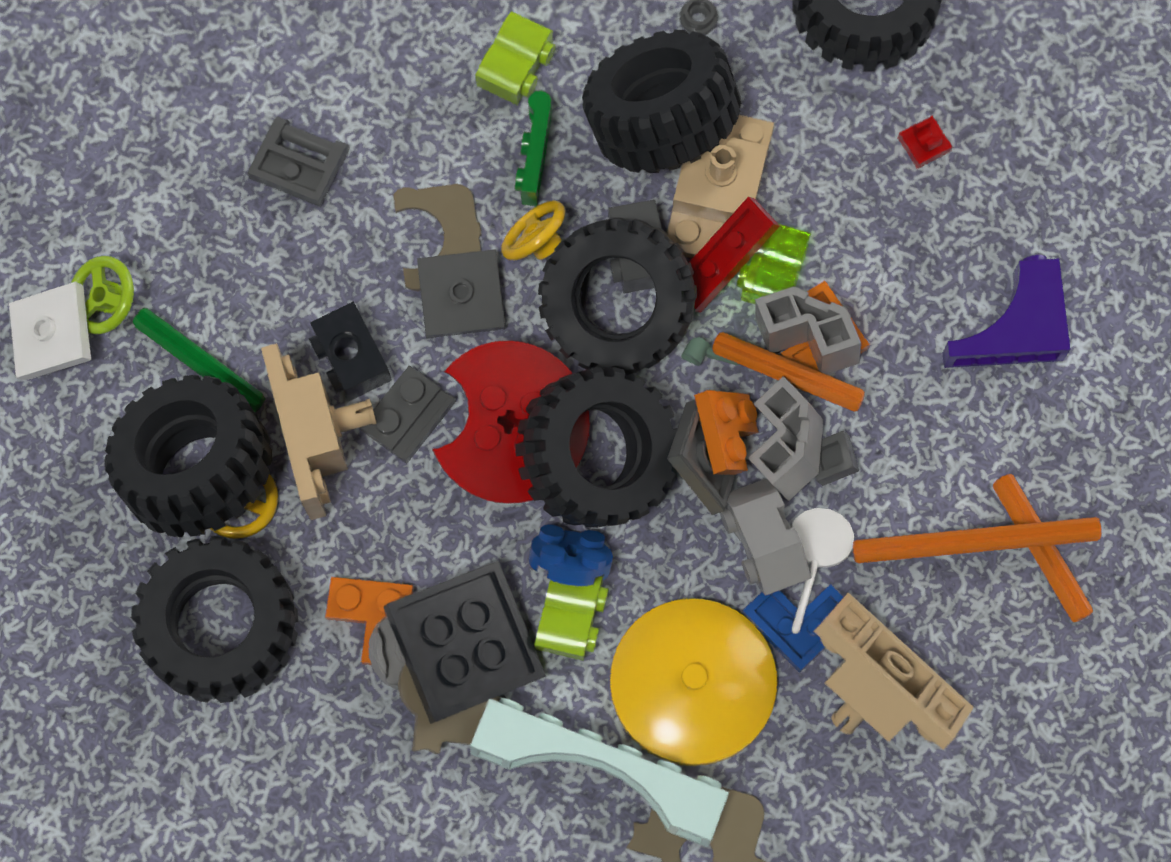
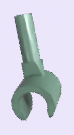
[681,337,739,366]

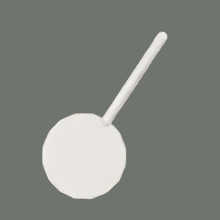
[791,508,854,634]

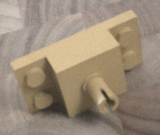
[667,115,774,258]
[261,343,377,520]
[814,593,974,750]

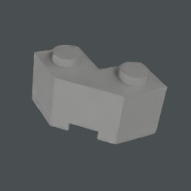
[755,286,861,374]
[748,376,823,501]
[720,478,812,595]

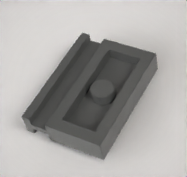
[360,365,456,464]

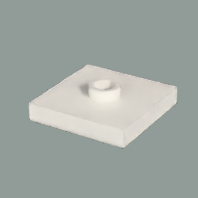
[9,282,91,380]

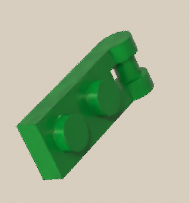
[515,90,552,206]

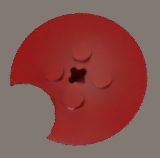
[432,341,590,504]

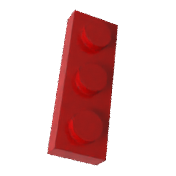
[690,197,780,313]

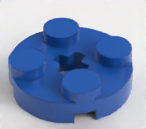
[528,525,613,586]

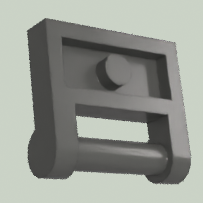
[247,117,349,207]

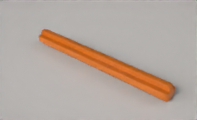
[853,517,1102,563]

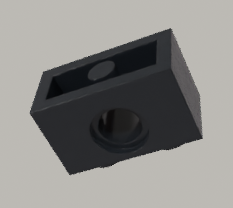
[308,301,392,401]

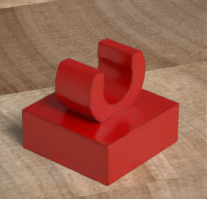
[897,116,952,169]

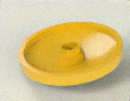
[610,598,777,766]

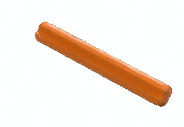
[712,332,865,412]
[993,474,1093,622]

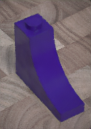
[942,255,1071,368]

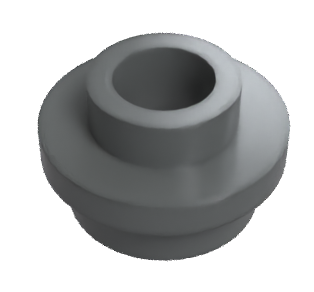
[680,0,718,35]

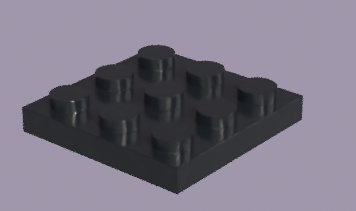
[383,561,546,724]

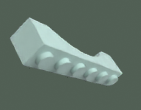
[470,698,729,847]

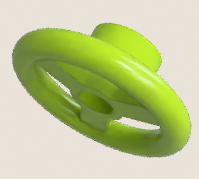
[71,256,134,334]

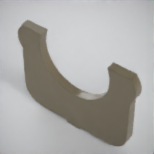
[393,184,481,291]

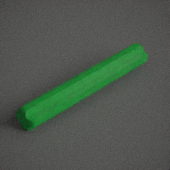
[132,308,265,413]

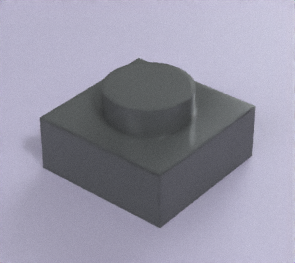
[815,431,859,486]

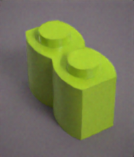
[475,11,556,105]
[534,576,609,661]

